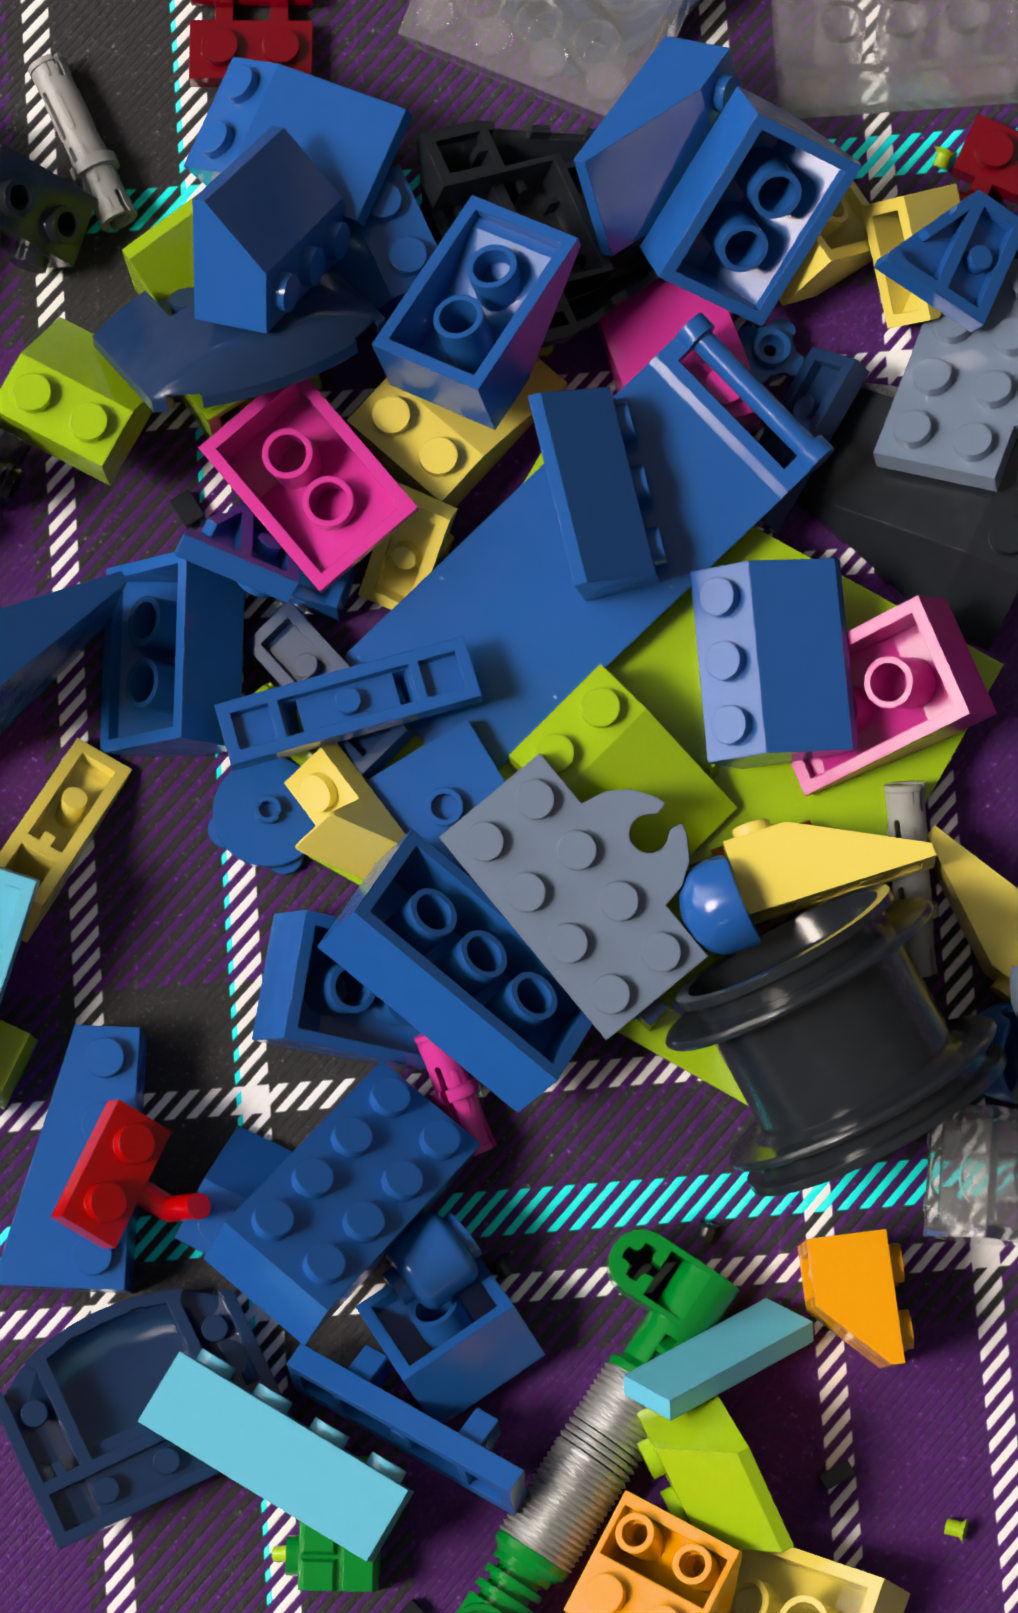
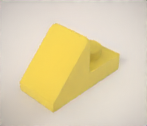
[358,483,458,610]
[284,742,406,880]

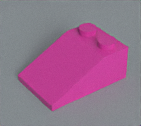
[596,278,761,433]
[198,379,420,593]
[791,595,997,796]

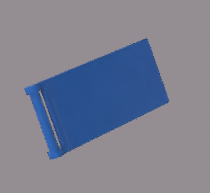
[346,312,835,770]

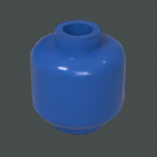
[381,1211,482,1309]

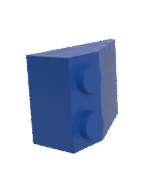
[574,36,742,256]
[183,57,413,227]
[371,195,581,430]
[252,910,428,1072]

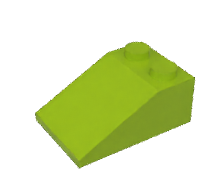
[509,664,738,857]

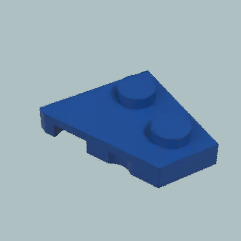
[874,190,1018,332]
[174,500,299,603]

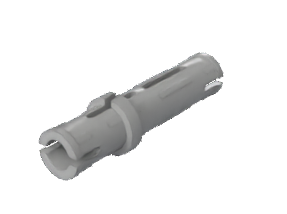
[28,53,138,232]
[884,780,939,977]

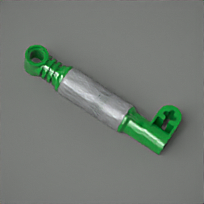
[455,1229,740,1613]

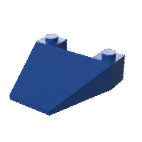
[0,571,128,735]

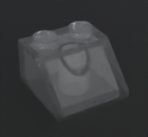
[923,1105,1018,1247]

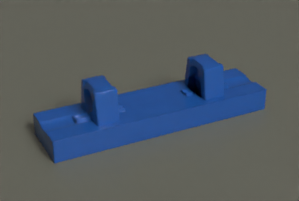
[214,635,482,771]
[286,1343,529,1516]

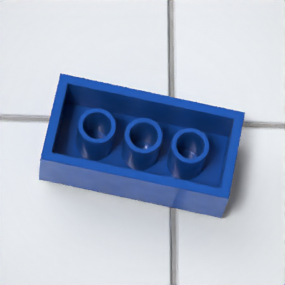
[317,829,592,1113]
[203,1060,481,1346]

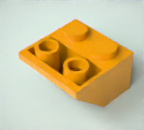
[797,1229,914,1368]
[564,1490,743,1613]

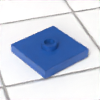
[366,719,506,872]

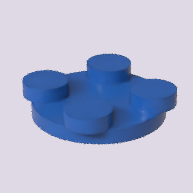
[208,758,316,876]

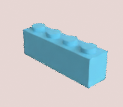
[138,1348,414,1562]

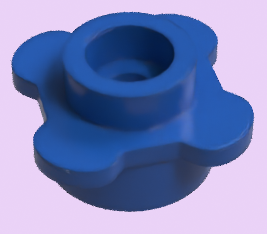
[737,318,804,384]

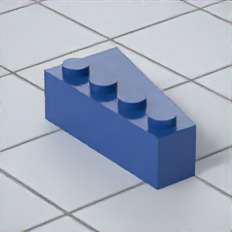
[0,1025,148,1294]

